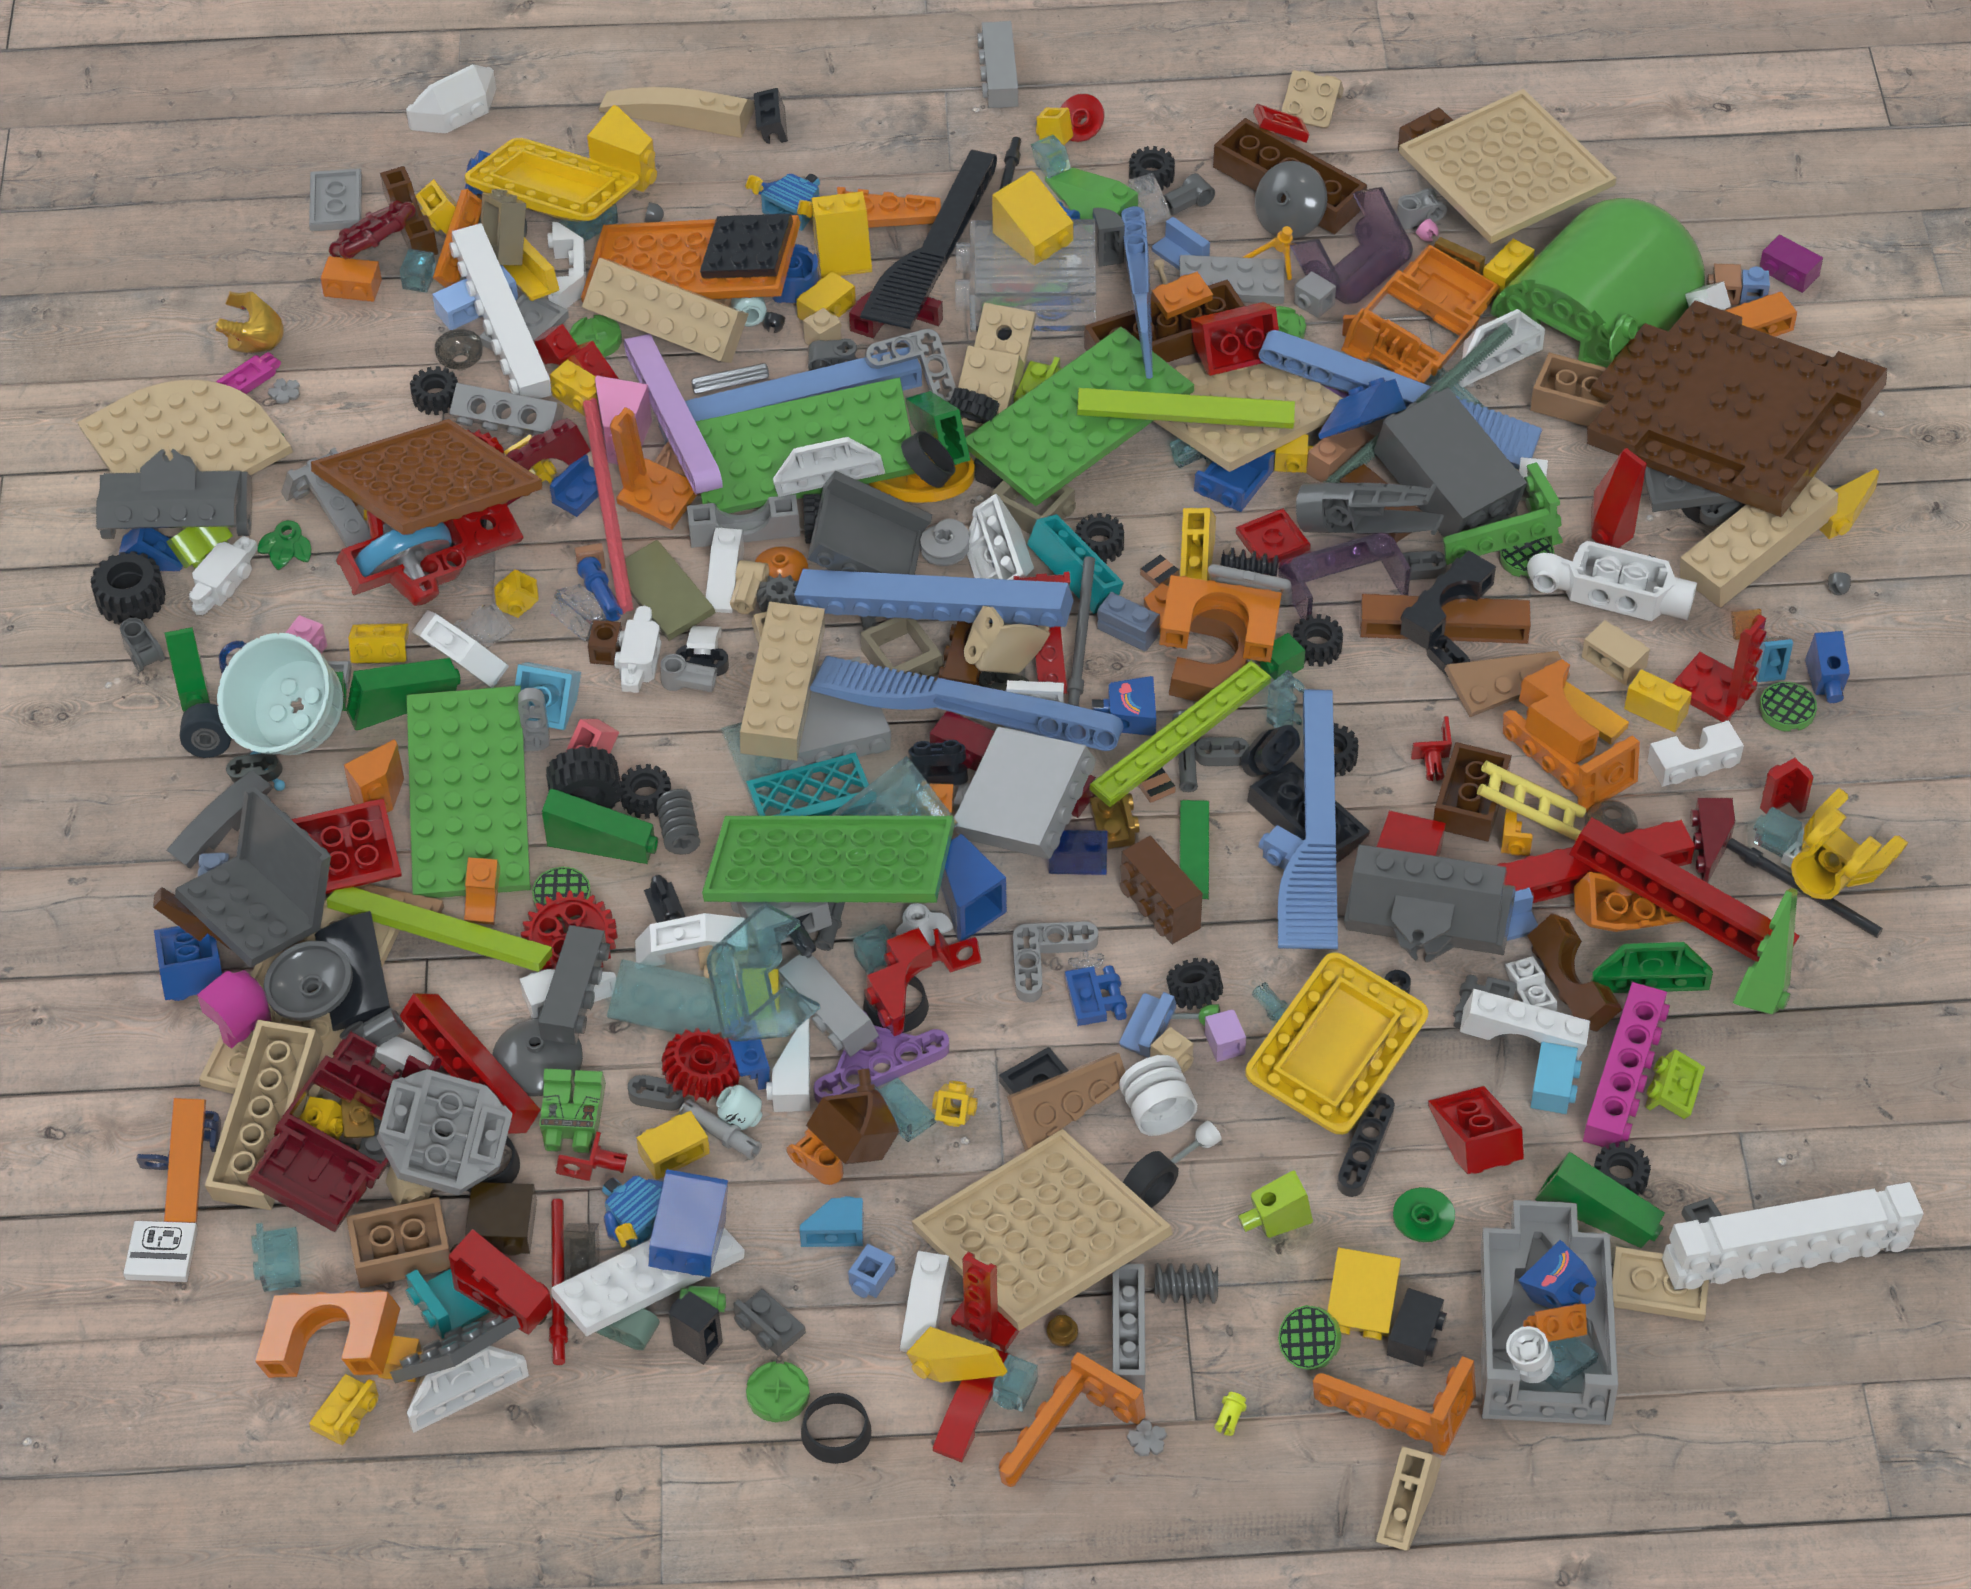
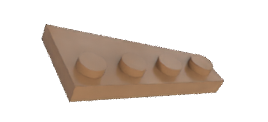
[1444,651,1570,717]
[1007,1052,1125,1151]

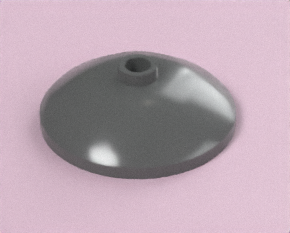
[1255,161,1327,239]
[264,941,353,1021]
[492,1018,583,1096]

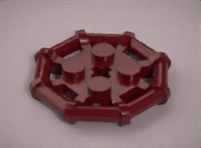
[329,200,416,259]

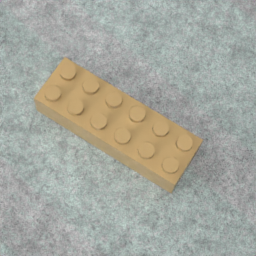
[582,258,749,363]
[1680,476,1838,608]
[740,602,825,761]
[205,1020,323,1210]

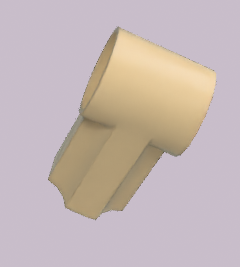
[730,560,769,614]

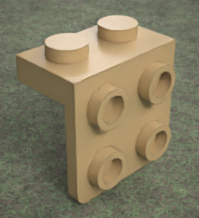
[1282,70,1344,128]

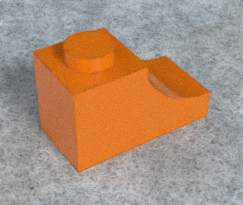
[464,857,500,925]

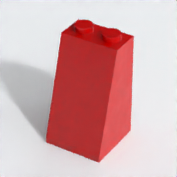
[1376,810,1446,857]

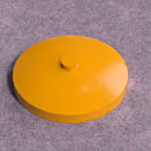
[869,454,975,503]

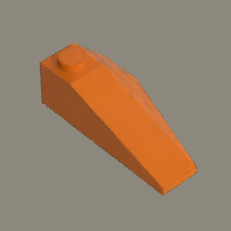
[1574,872,1686,932]

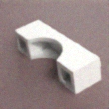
[1460,989,1590,1060]

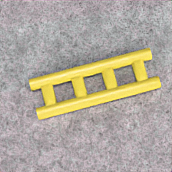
[1477,761,1586,841]

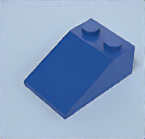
[1318,377,1406,439]
[154,926,222,1001]

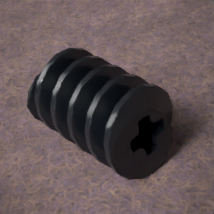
[1220,548,1279,577]

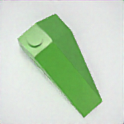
[1045,164,1138,235]
[1733,888,1798,1014]

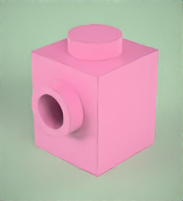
[285,615,327,654]

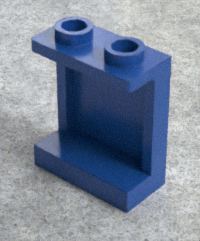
[1194,451,1275,512]

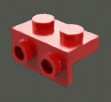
[1760,758,1814,815]

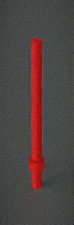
[549,1198,568,1365]

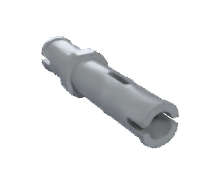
[679,1099,762,1160]

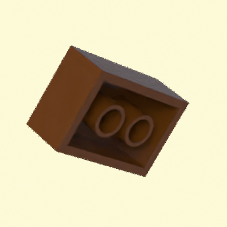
[1433,742,1512,842]
[1120,835,1203,945]

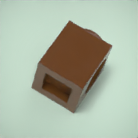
[588,620,622,666]

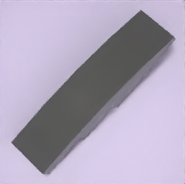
[167,770,273,869]

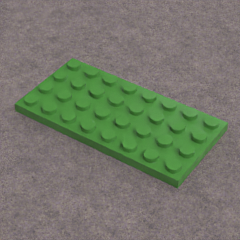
[966,327,1194,507]
[696,377,915,514]
[407,685,531,898]
[702,816,955,903]

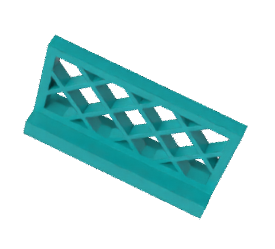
[746,752,877,816]

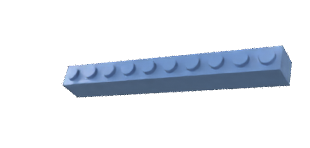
[658,347,922,444]
[794,569,1073,627]

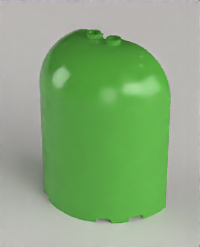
[1490,198,1705,368]

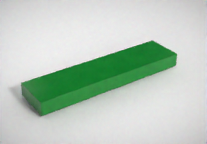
[1180,800,1209,900]

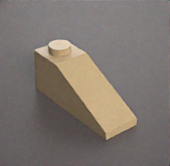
[1376,1446,1442,1551]

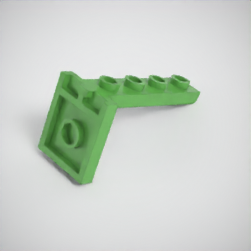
[1443,462,1563,565]

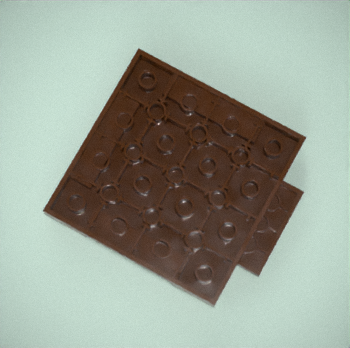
[1587,300,1887,517]

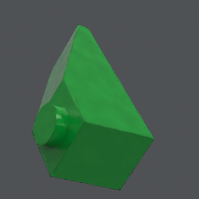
[164,627,210,712]

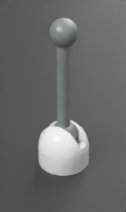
[1171,1121,1222,1164]

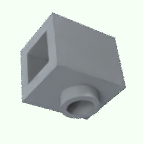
[1294,271,1336,318]

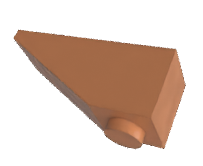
[1307,427,1375,482]

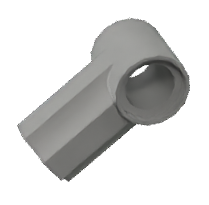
[661,654,717,692]

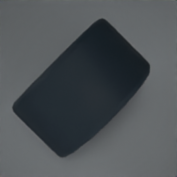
[180,703,232,758]

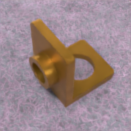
[338,1099,375,1138]

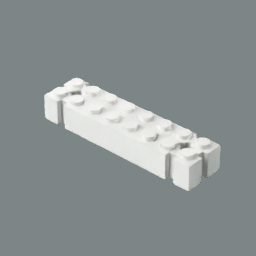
[1662,1182,1924,1290]

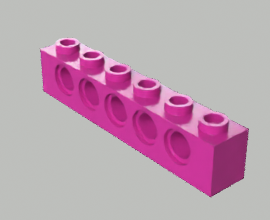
[1583,982,1670,1149]

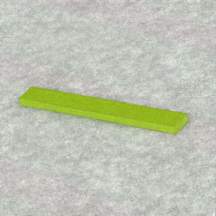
[1077,388,1295,429]
[1089,660,1272,807]
[327,887,552,972]

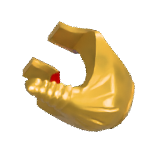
[215,291,284,353]

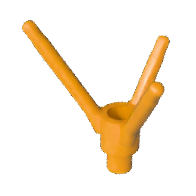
[1242,226,1293,280]

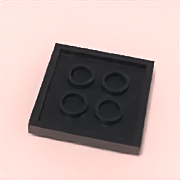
[700,214,793,279]

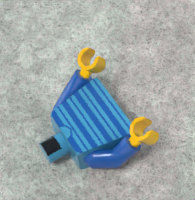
[745,174,820,231]
[602,1176,664,1248]

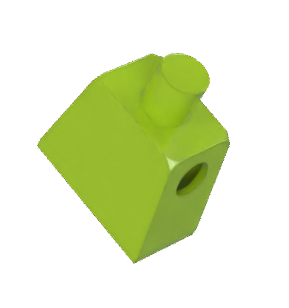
[1238,1170,1313,1238]

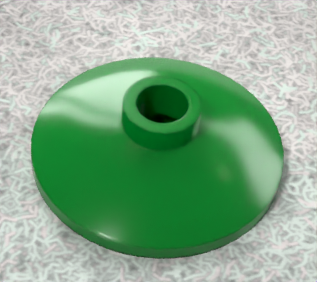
[1393,1187,1455,1242]

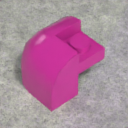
[197,970,272,1049]

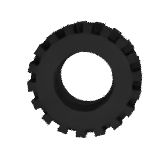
[91,551,166,625]
[546,746,622,809]

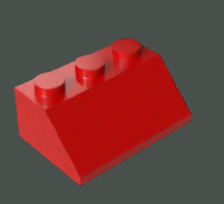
[1191,302,1279,376]

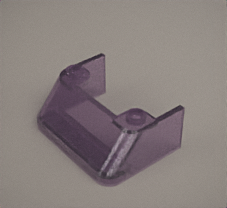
[1290,187,1413,304]
[1278,533,1411,621]

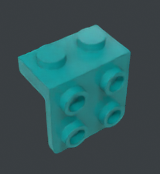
[405,1268,490,1339]

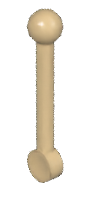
[1154,260,1168,285]

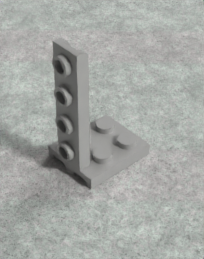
[281,448,371,560]

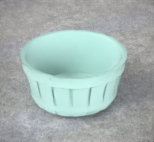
[217,633,343,755]

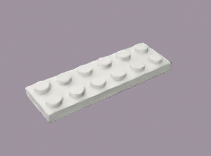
[552,1227,745,1336]

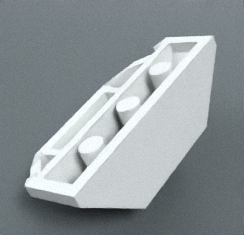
[406,64,496,133]
[1459,309,1545,387]
[773,437,885,497]
[967,494,1034,580]
[407,1346,529,1433]

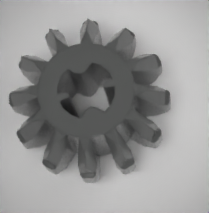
[756,573,799,613]

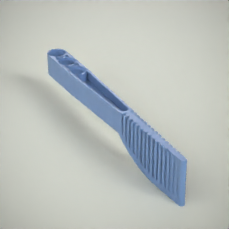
[1121,206,1153,379]
[1259,330,1542,469]
[810,656,1123,751]
[1277,689,1338,950]

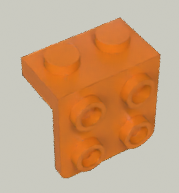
[1151,271,1213,319]

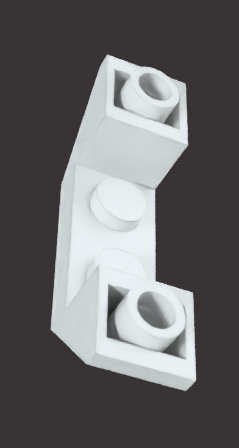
[548,222,586,309]
[411,610,509,688]
[635,913,748,970]

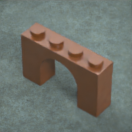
[1169,609,1248,702]

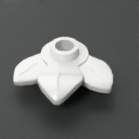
[896,903,953,945]

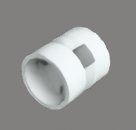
[1506,1326,1555,1383]

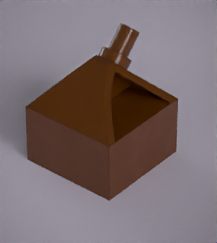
[806,1068,900,1164]

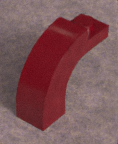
[849,291,943,339]

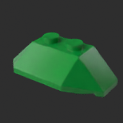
[1591,942,1713,993]

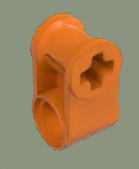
[786,1128,844,1185]

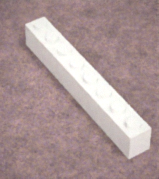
[449,223,551,399]

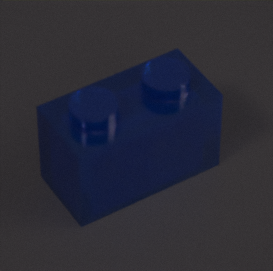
[1049,830,1108,875]

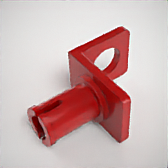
[1411,716,1452,781]
[930,928,982,973]
[556,1131,628,1181]

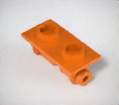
[1523,1303,1587,1342]

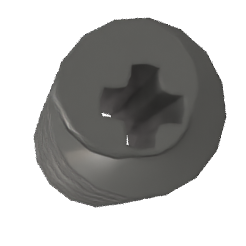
[656,789,701,855]
[1154,1263,1218,1304]

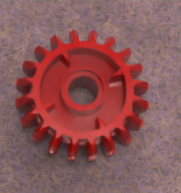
[661,1027,741,1103]

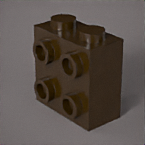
[465,1182,537,1255]

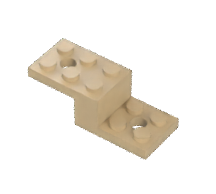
[958,302,1037,429]

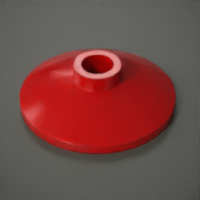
[1060,94,1105,142]

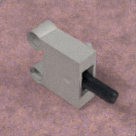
[730,902,832,958]

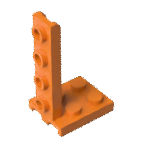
[610,407,698,530]
[1503,710,1640,813]
[999,1352,1146,1487]
[1313,1356,1476,1456]

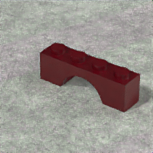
[506,418,591,506]

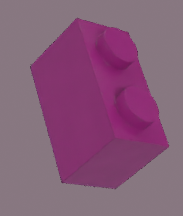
[1759,234,1823,293]

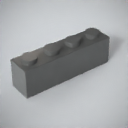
[538,925,610,1045]

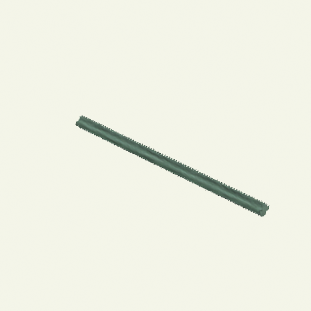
[1324,322,1513,483]

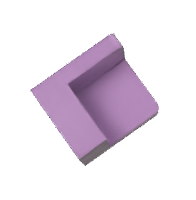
[1205,1010,1246,1062]

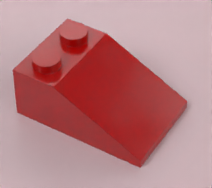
[1428,1086,1524,1174]

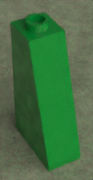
[905,391,970,465]
[346,658,461,730]
[542,789,658,864]
[1535,1152,1665,1248]

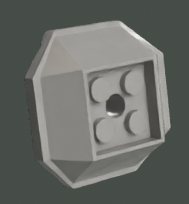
[377,1069,512,1195]

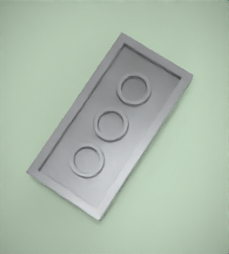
[1179,255,1284,304]

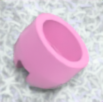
[1416,219,1439,242]

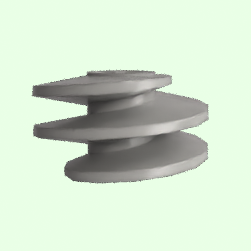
[920,518,970,566]

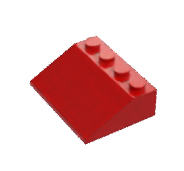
[291,798,402,894]

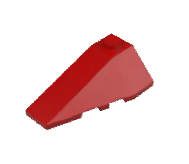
[1591,448,1647,548]

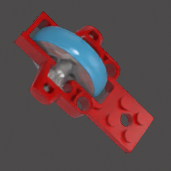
[336,503,524,606]

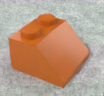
[344,739,404,813]

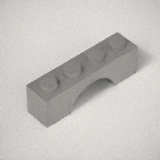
[687,494,800,548]

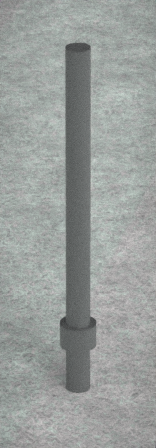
[1067,557,1095,707]

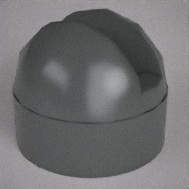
[644,202,664,223]
[1828,572,1851,596]

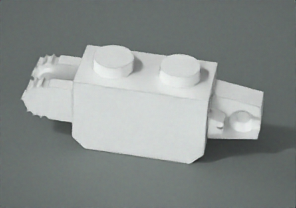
[189,536,258,616]
[615,605,662,693]

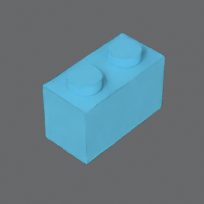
[1530,1042,1582,1114]

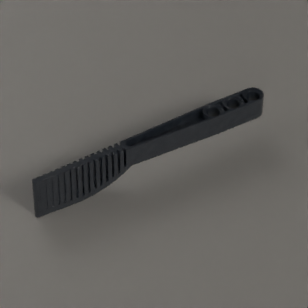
[860,149,997,330]

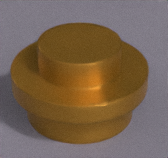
[1047,1315,1078,1346]

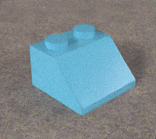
[515,662,581,730]

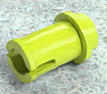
[1214,1392,1247,1436]

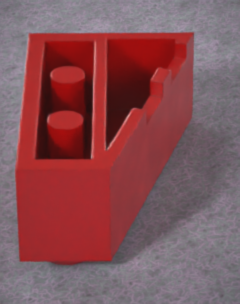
[448,1229,552,1335]

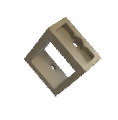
[481,189,526,265]
[990,480,1076,534]
[860,617,943,679]

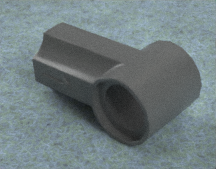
[1161,173,1215,216]
[340,1007,405,1047]

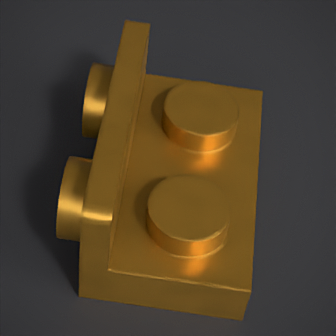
[1434,237,1487,275]
[1090,793,1140,850]

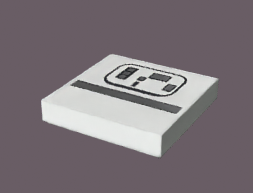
[123,1221,198,1282]

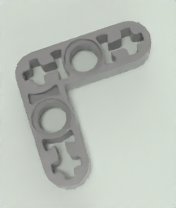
[865,329,956,402]
[518,688,550,751]
[1013,922,1098,1003]

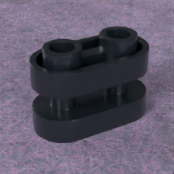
[1241,725,1300,777]
[908,740,969,787]

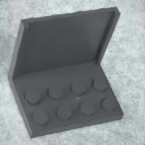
[175,786,331,968]

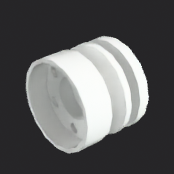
[1119,1055,1198,1136]

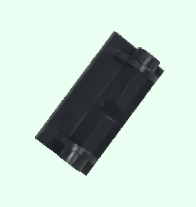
[644,875,686,923]

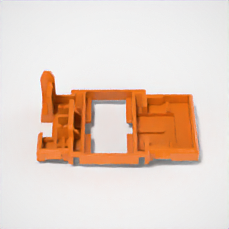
[1341,244,1500,384]

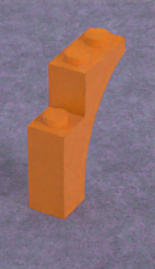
[1519,659,1600,764]

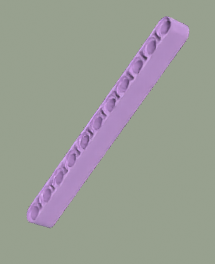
[624,333,723,494]

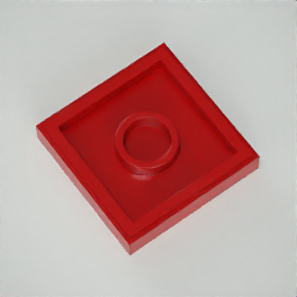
[1253,104,1310,143]
[1236,508,1311,563]

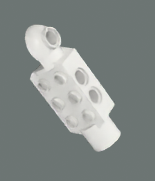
[1527,541,1697,621]

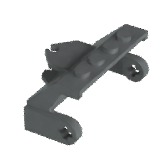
[96,449,252,539]
[1344,844,1516,962]

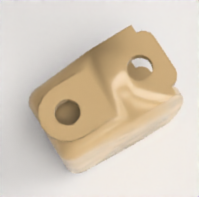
[964,606,1050,674]

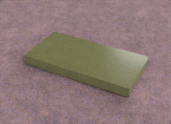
[611,540,716,641]

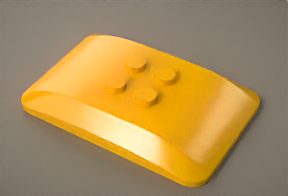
[465,138,639,222]
[1245,953,1429,1135]

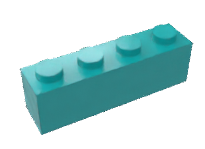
[1027,514,1124,614]

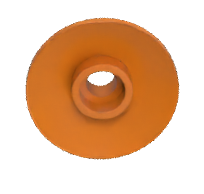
[755,546,808,581]

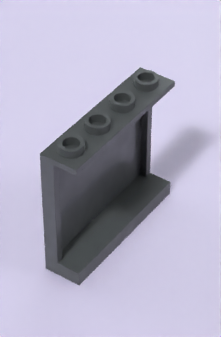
[807,470,933,575]

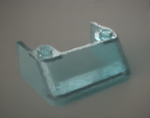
[707,902,821,1042]

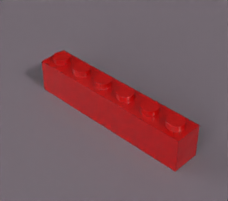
[400,993,541,1134]

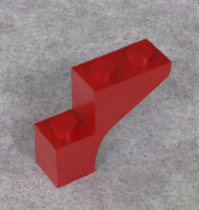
[533,324,620,380]
[864,927,932,1037]

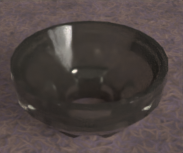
[434,329,483,371]
[1584,800,1638,834]

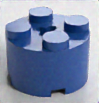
[772,244,819,303]

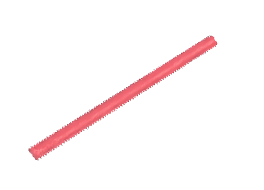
[583,398,634,614]

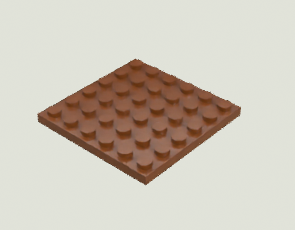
[311,419,542,535]

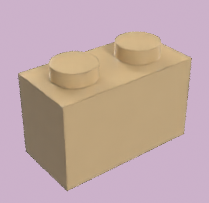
[1582,620,1650,686]

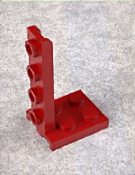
[1013,571,1070,694]
[1672,615,1767,722]
[951,1251,1020,1352]

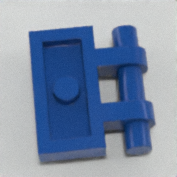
[1065,965,1128,1026]

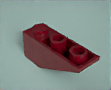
[1690,798,1736,883]

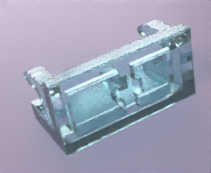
[1266,670,1305,728]

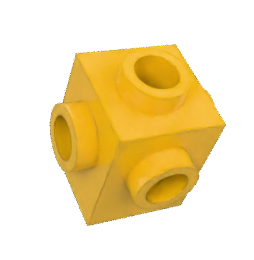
[494,569,539,618]
[932,1081,978,1127]
[299,1096,343,1140]

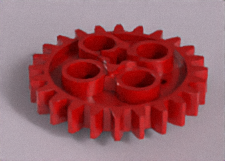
[521,890,618,971]

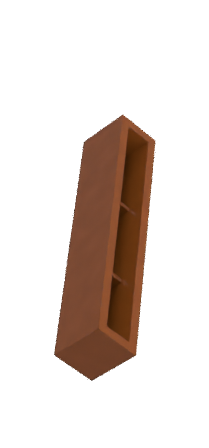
[1360,594,1531,644]

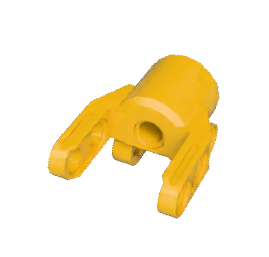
[1791,787,1909,899]

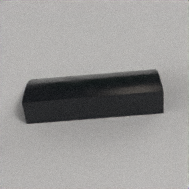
[1247,762,1370,864]
[315,911,390,1031]

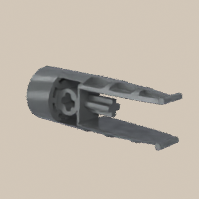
[1296,482,1444,535]

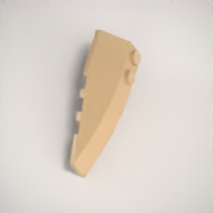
[599,87,755,138]

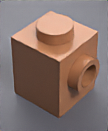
[1707,263,1742,305]

